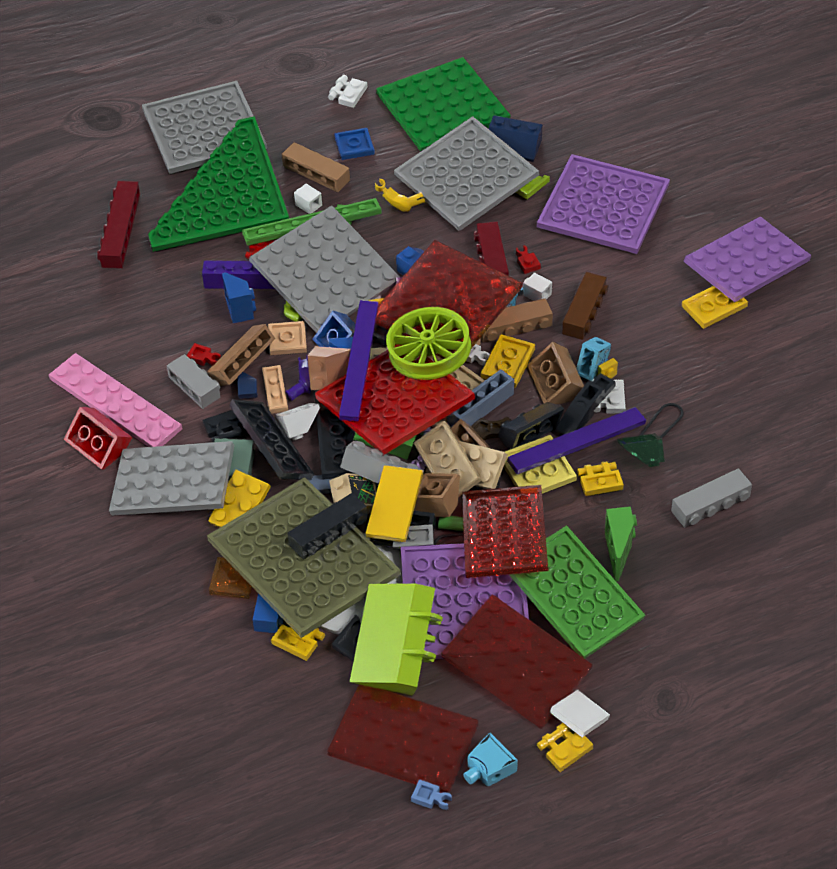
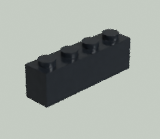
[287,493,368,560]

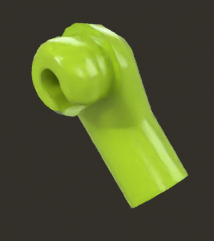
[283,301,302,322]

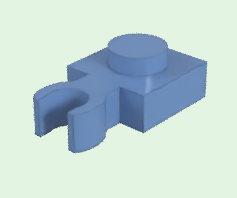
[411,780,452,810]

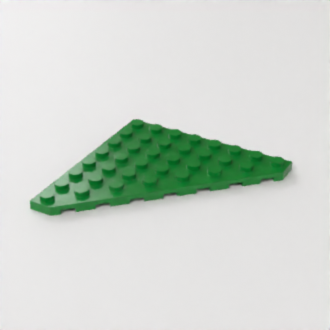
[148,116,289,252]

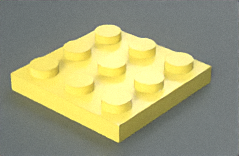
[503,435,577,500]

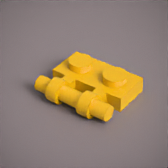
[577,461,624,496]
[271,623,325,661]
[537,723,593,772]

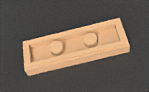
[262,365,288,414]

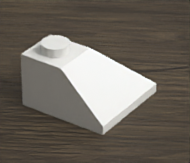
[276,403,320,440]

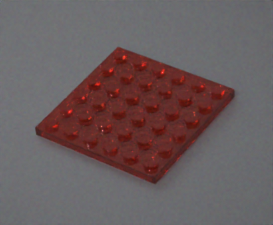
[376,240,523,359]

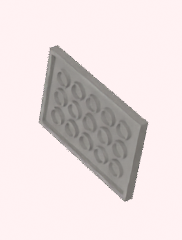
[109,441,234,515]

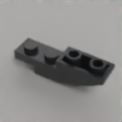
[556,373,616,435]

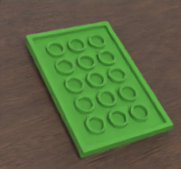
[504,526,645,660]

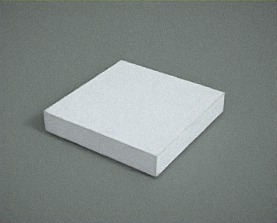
[550,690,610,737]

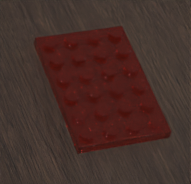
[462,485,549,578]
[441,594,593,729]
[327,685,479,793]

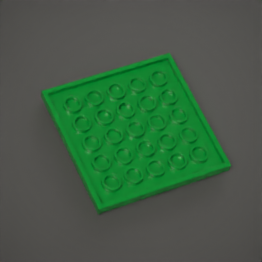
[376,57,511,151]

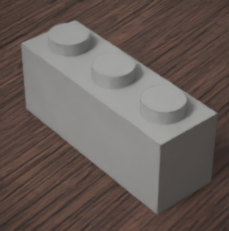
[167,354,221,409]

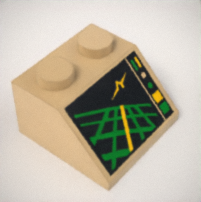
[329,473,377,514]

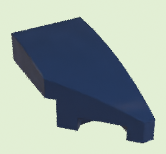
[238,372,258,399]

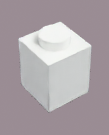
[294,184,322,214]
[523,273,552,301]

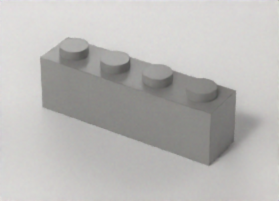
[341,441,424,484]
[671,468,752,528]

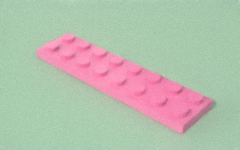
[49,353,182,447]

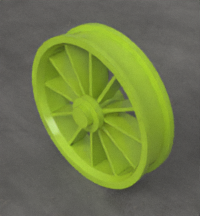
[386,307,471,380]

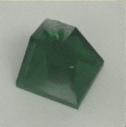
[617,433,665,467]

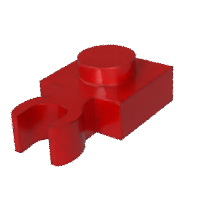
[516,245,541,274]
[187,343,221,366]

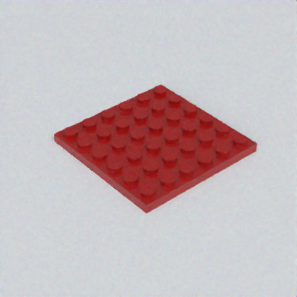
[315,344,475,455]

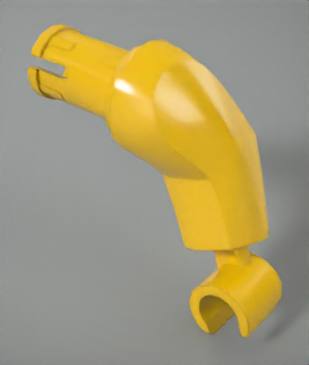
[375,179,425,212]

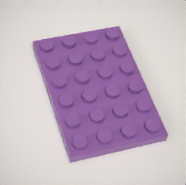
[684,217,811,302]

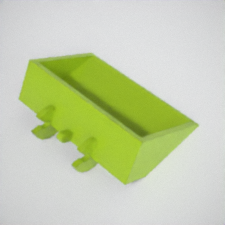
[350,584,443,696]

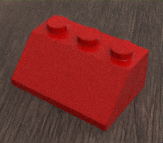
[64,407,132,469]

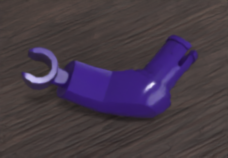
[285,355,312,401]

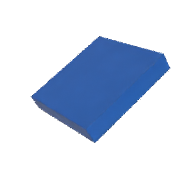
[334,128,375,160]

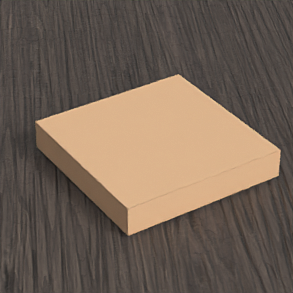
[268,321,307,355]

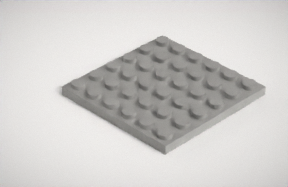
[142,81,267,174]
[394,116,539,231]
[249,206,400,333]

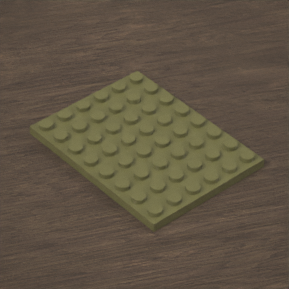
[207,477,401,638]

